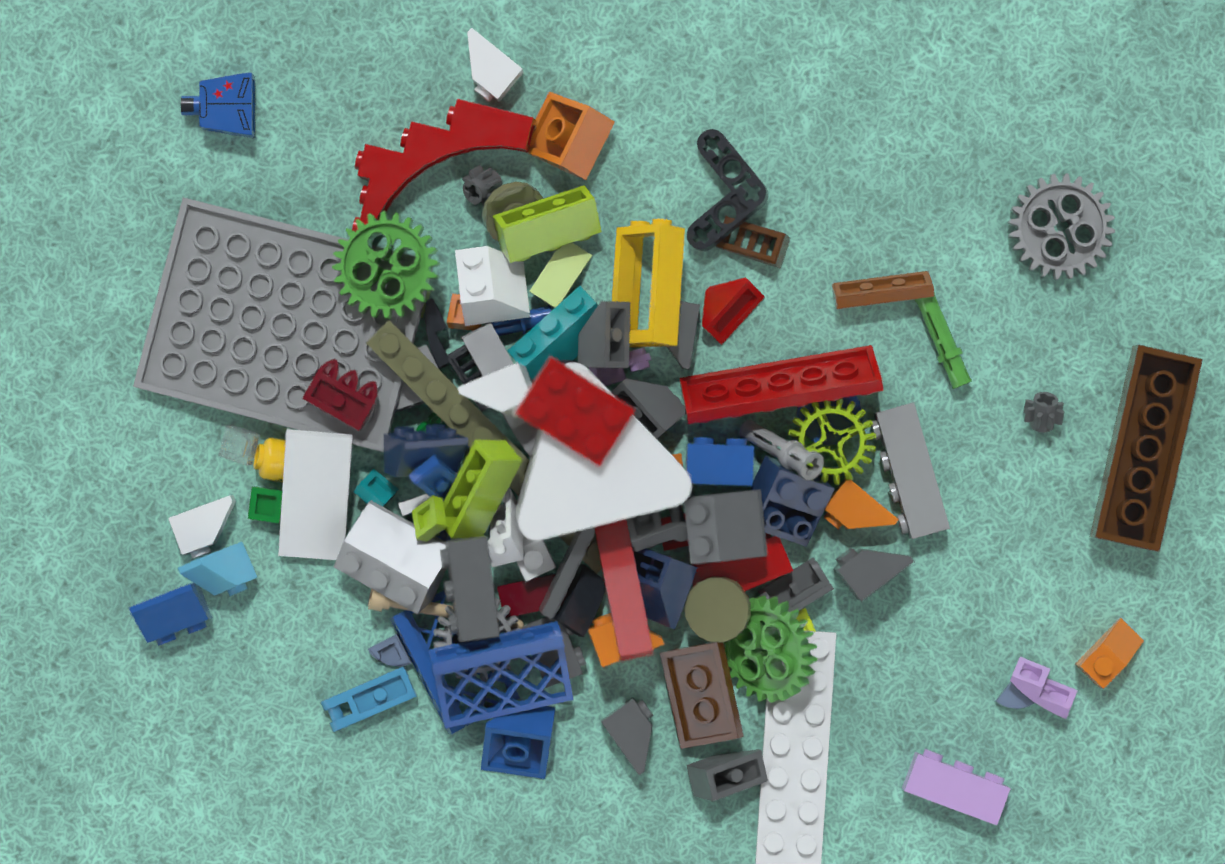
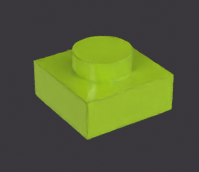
[412,495,447,542]

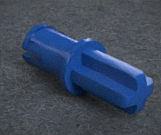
[491,305,552,336]

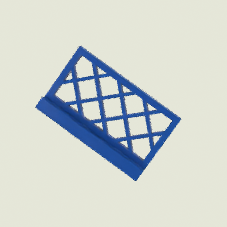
[390,590,520,734]
[428,621,574,729]

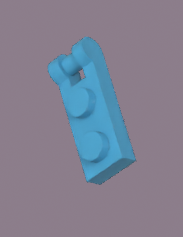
[321,666,417,732]

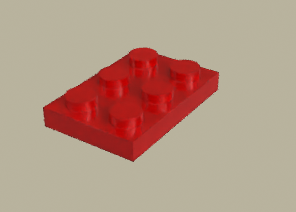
[514,356,636,467]

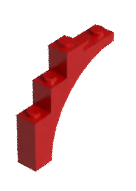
[352,99,536,244]

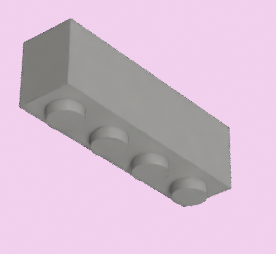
[871,402,950,539]

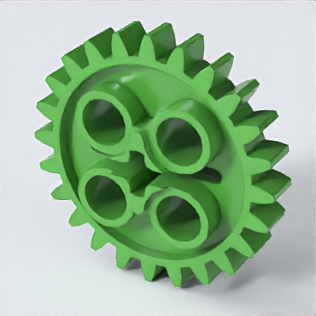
[332,211,440,319]
[723,595,817,703]

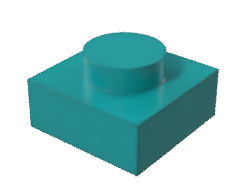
[353,469,399,507]

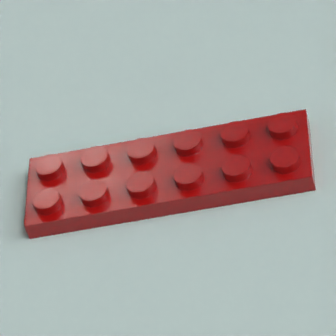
[679,345,884,424]

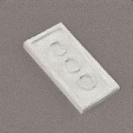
[278,429,353,560]

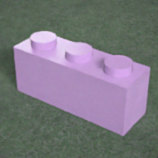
[902,749,1011,825]

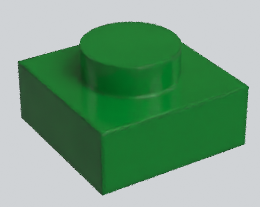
[247,486,282,523]

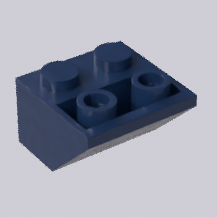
[383,424,468,477]
[751,456,834,547]
[631,543,697,629]

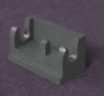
[758,557,834,612]

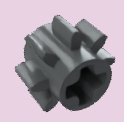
[462,165,502,206]
[1023,392,1064,433]

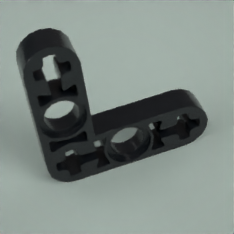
[687,129,769,251]

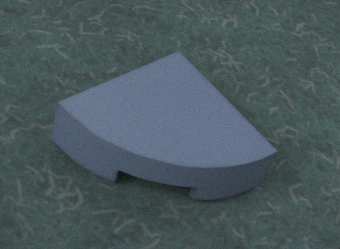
[368,634,412,667]
[995,681,1035,709]

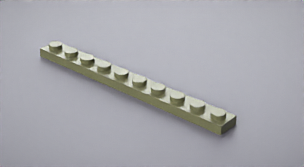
[365,319,602,574]

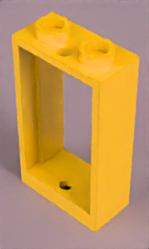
[612,219,685,348]

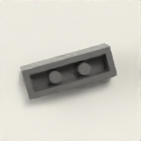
[440,536,499,642]

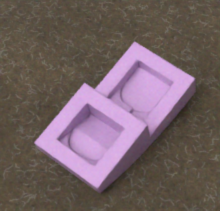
[1010,657,1078,719]

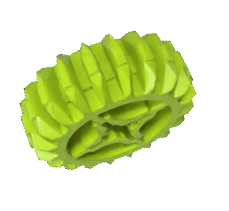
[788,398,876,485]

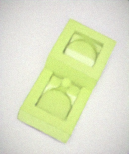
[529,242,592,308]

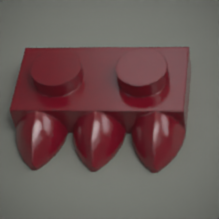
[302,359,378,431]

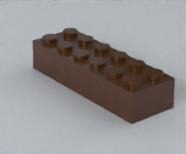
[1089,344,1203,552]

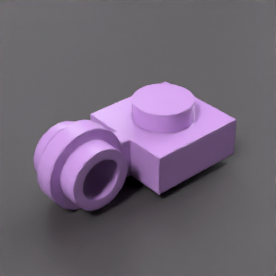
[589,348,651,386]

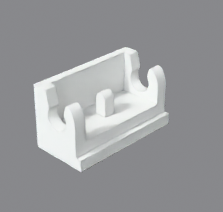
[488,488,523,567]

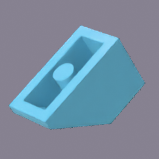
[178,542,258,596]

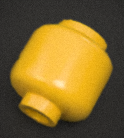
[253,438,286,483]

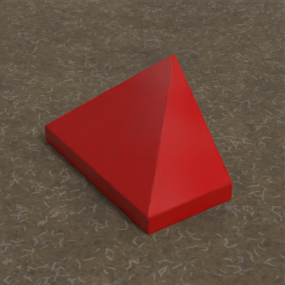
[702,277,765,345]

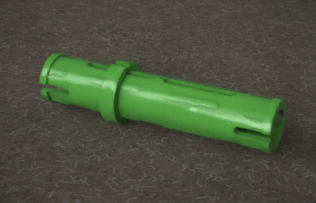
[915,292,972,389]

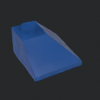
[481,706,556,779]

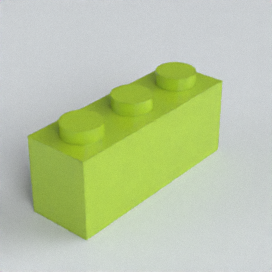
[493,185,602,263]
[443,440,522,539]

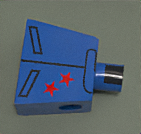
[181,73,255,138]

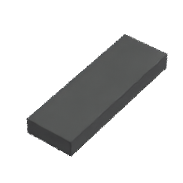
[539,527,595,619]

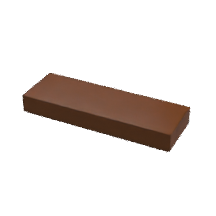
[832,271,934,309]

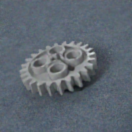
[1008,173,1115,280]

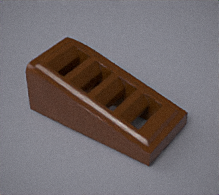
[715,216,790,268]

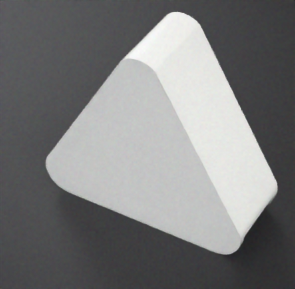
[515,362,691,541]

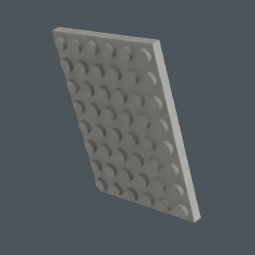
[133,197,433,452]

